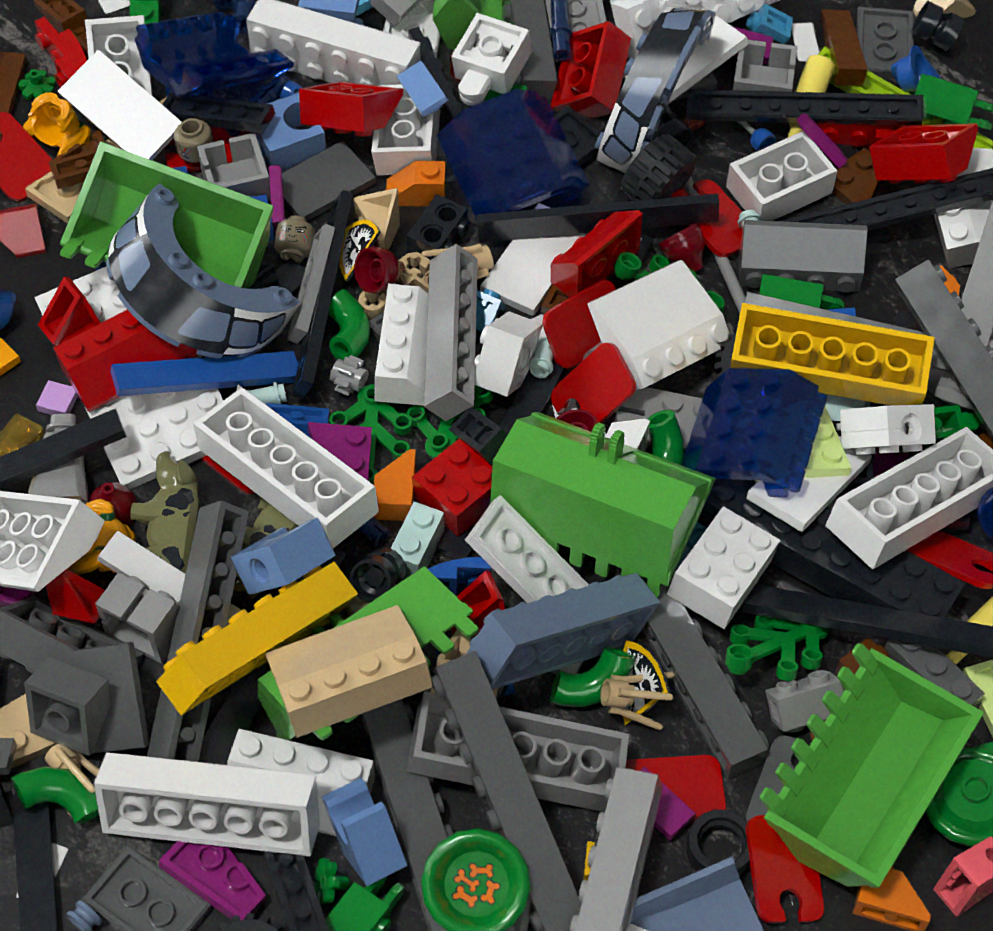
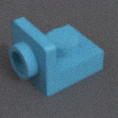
[746,3,793,44]
[476,288,506,333]

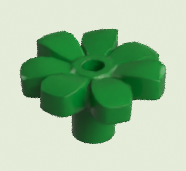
[18,69,56,100]
[313,858,349,905]

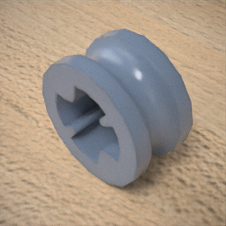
[66,900,103,931]

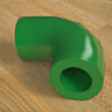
[328,289,371,360]
[647,410,684,466]
[550,647,636,708]
[11,766,99,825]

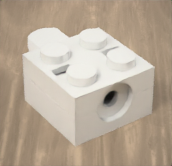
[451,13,532,106]
[836,404,936,455]

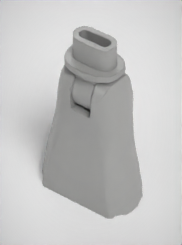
[28,413,89,504]

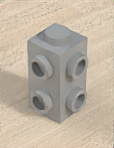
[766,670,845,732]

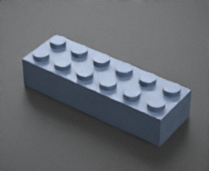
[466,573,660,689]

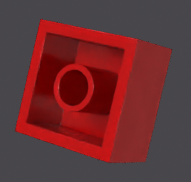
[412,438,493,537]

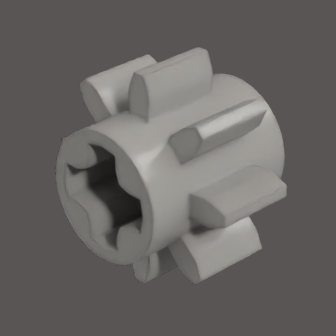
[330,355,369,396]

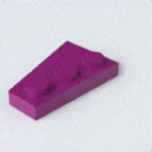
[307,422,372,481]
[159,841,266,920]

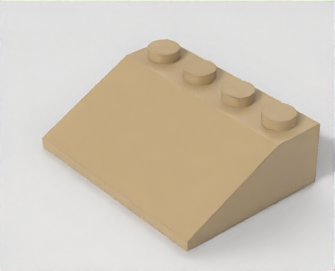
[265,605,433,738]

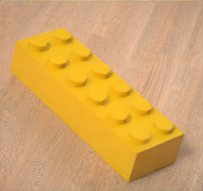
[729,303,935,406]
[156,562,358,716]

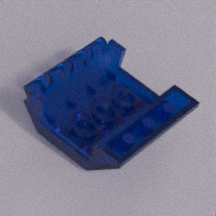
[134,12,294,97]
[436,89,589,221]
[681,368,827,498]

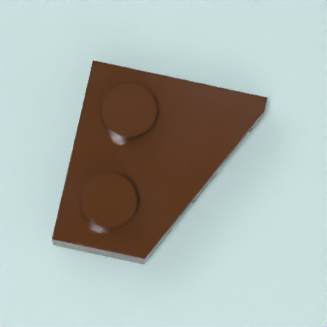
[49,130,105,189]

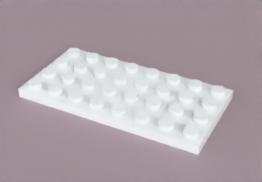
[34,266,224,490]

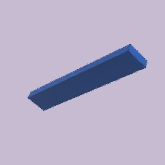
[110,351,298,396]

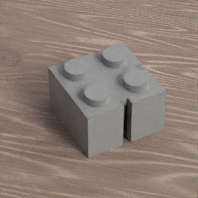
[733,40,798,92]
[197,133,271,201]
[95,572,178,664]

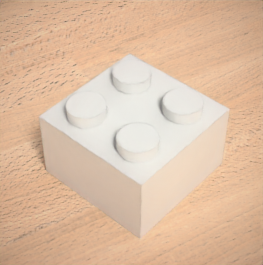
[474,311,543,397]

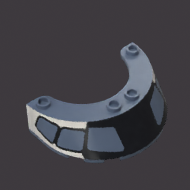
[595,7,715,173]
[106,183,301,358]

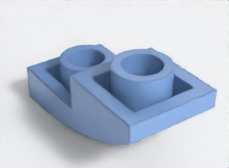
[396,60,448,117]

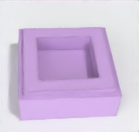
[36,380,78,415]

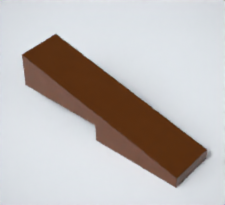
[34,0,89,60]
[821,9,868,86]

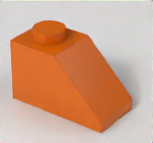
[386,161,446,207]
[374,449,416,521]
[852,867,931,931]

